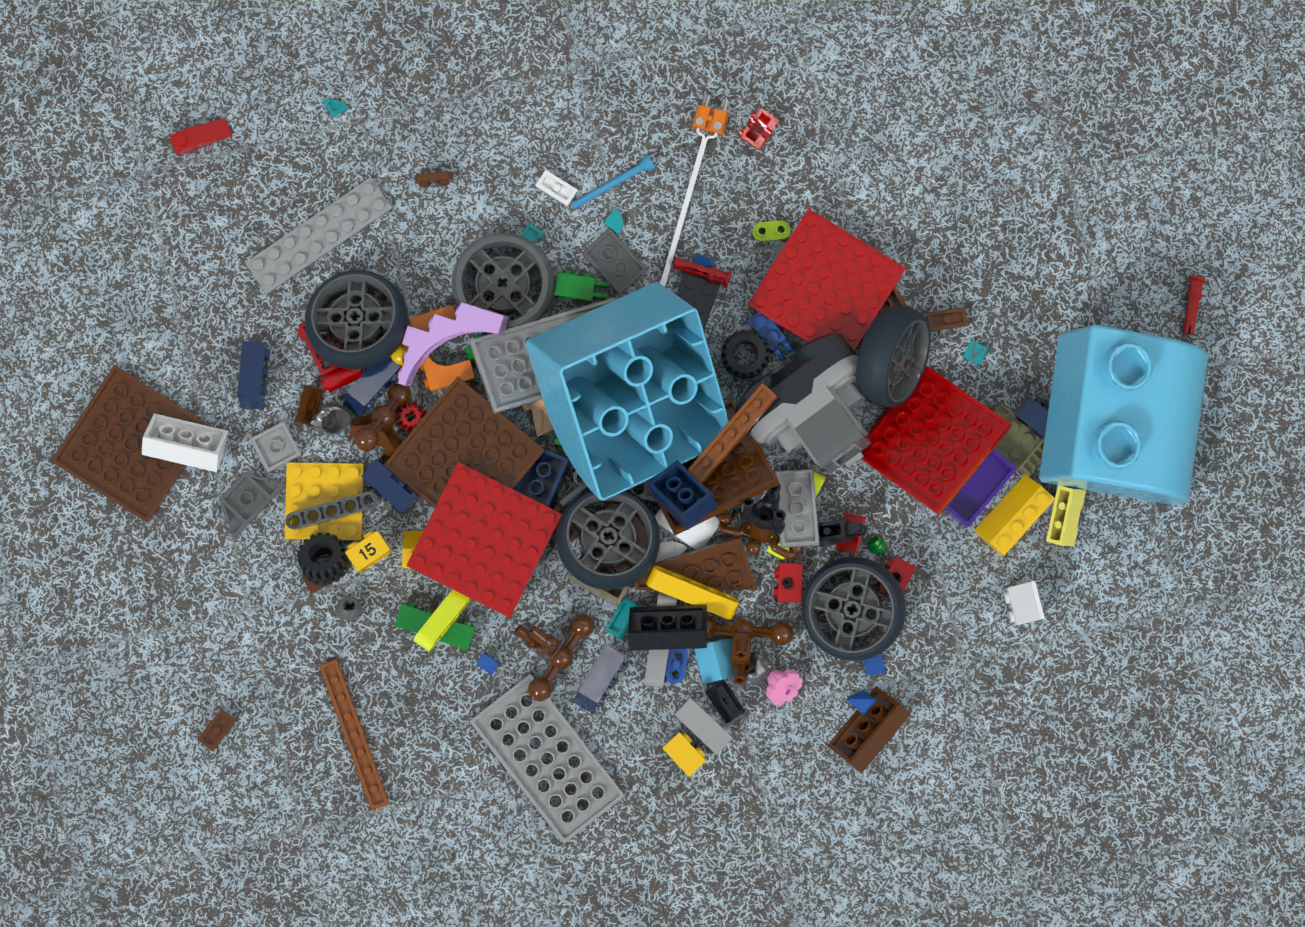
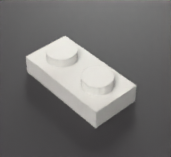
[535,170,578,207]

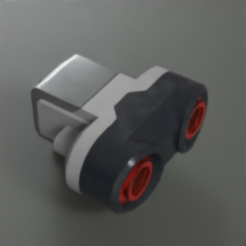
[735,333,872,473]

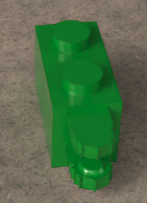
[554,270,610,303]

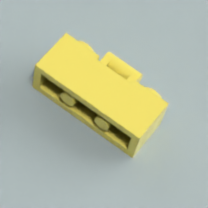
[1046,485,1086,546]

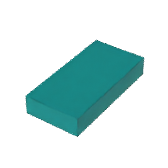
[605,597,641,640]

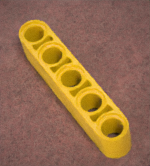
[646,566,740,620]

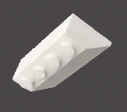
[142,413,228,472]

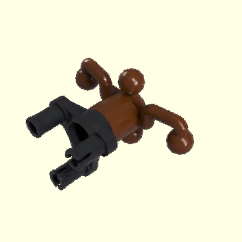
[718,484,804,559]

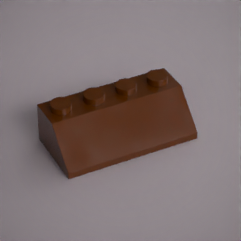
[827,686,911,774]

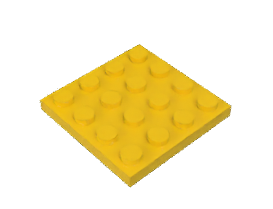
[285,463,364,541]

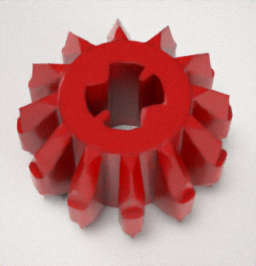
[395,401,427,433]

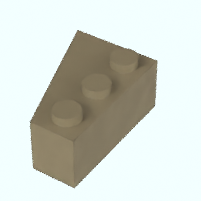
[568,550,629,608]

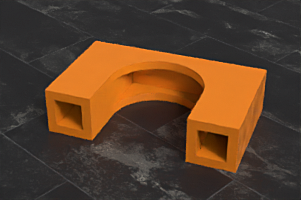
[407,305,476,393]

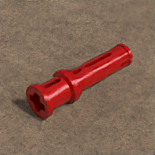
[673,257,732,288]
[1182,276,1206,335]

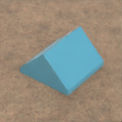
[694,638,734,684]

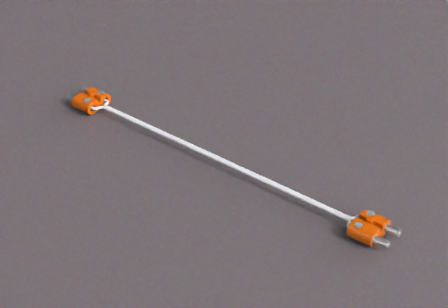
[660,94,729,287]

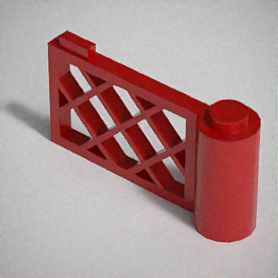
[297,318,363,393]

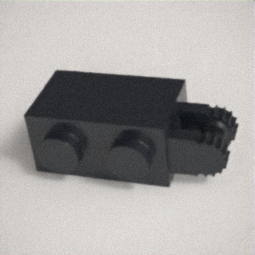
[817,519,867,547]

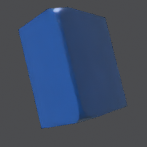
[477,653,499,675]
[863,653,885,676]

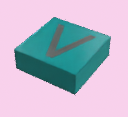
[962,340,988,366]

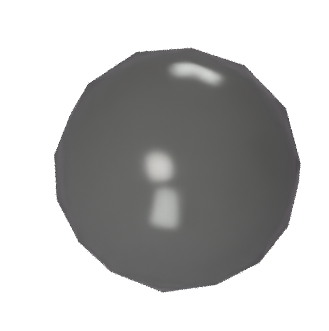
[337,596,362,621]

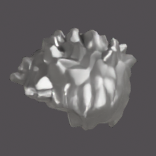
[310,403,351,435]
[740,651,774,687]

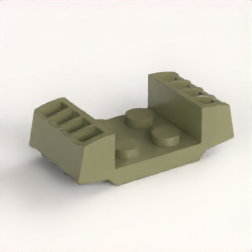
[992,403,1045,478]

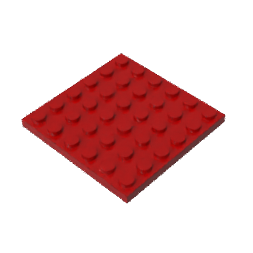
[747,208,906,351]
[860,366,1012,516]
[406,462,562,618]

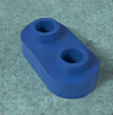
[665,649,688,684]

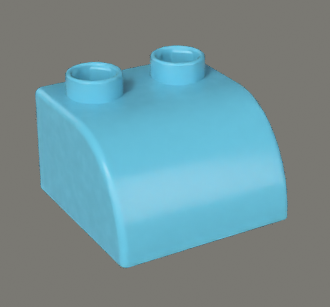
[526,282,729,500]
[1039,325,1208,505]

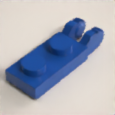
[748,312,795,360]

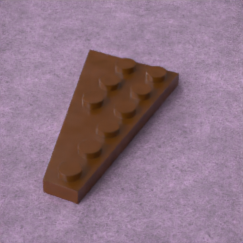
[634,536,758,590]

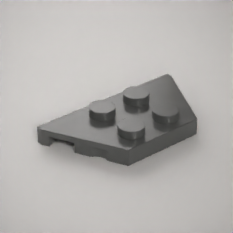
[219,472,286,539]

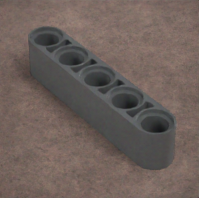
[285,491,379,530]

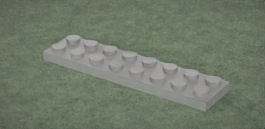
[245,177,393,295]

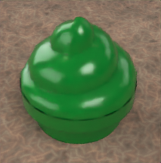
[867,535,886,555]

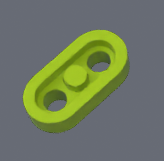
[752,220,790,242]

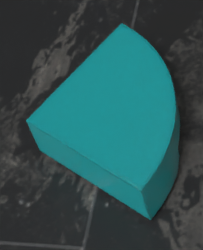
[323,99,349,118]
[604,208,623,235]
[520,223,545,242]

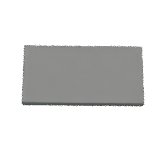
[774,469,819,548]

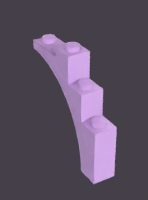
[398,302,509,386]

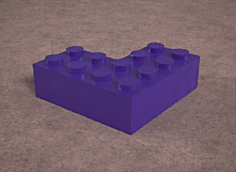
[944,449,1018,529]

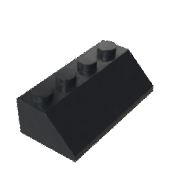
[628,605,708,651]

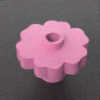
[766,669,803,705]

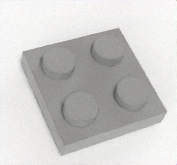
[250,421,302,473]

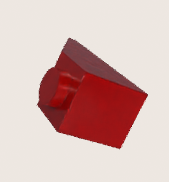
[169,119,232,157]

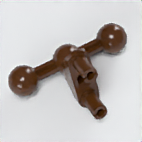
[347,384,411,462]
[514,614,595,702]
[707,617,794,684]

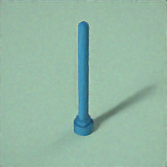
[572,155,655,208]

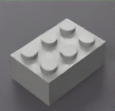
[674,698,733,755]

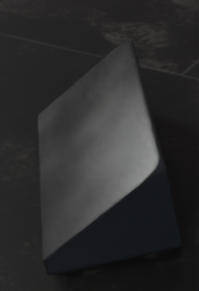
[705,679,745,724]

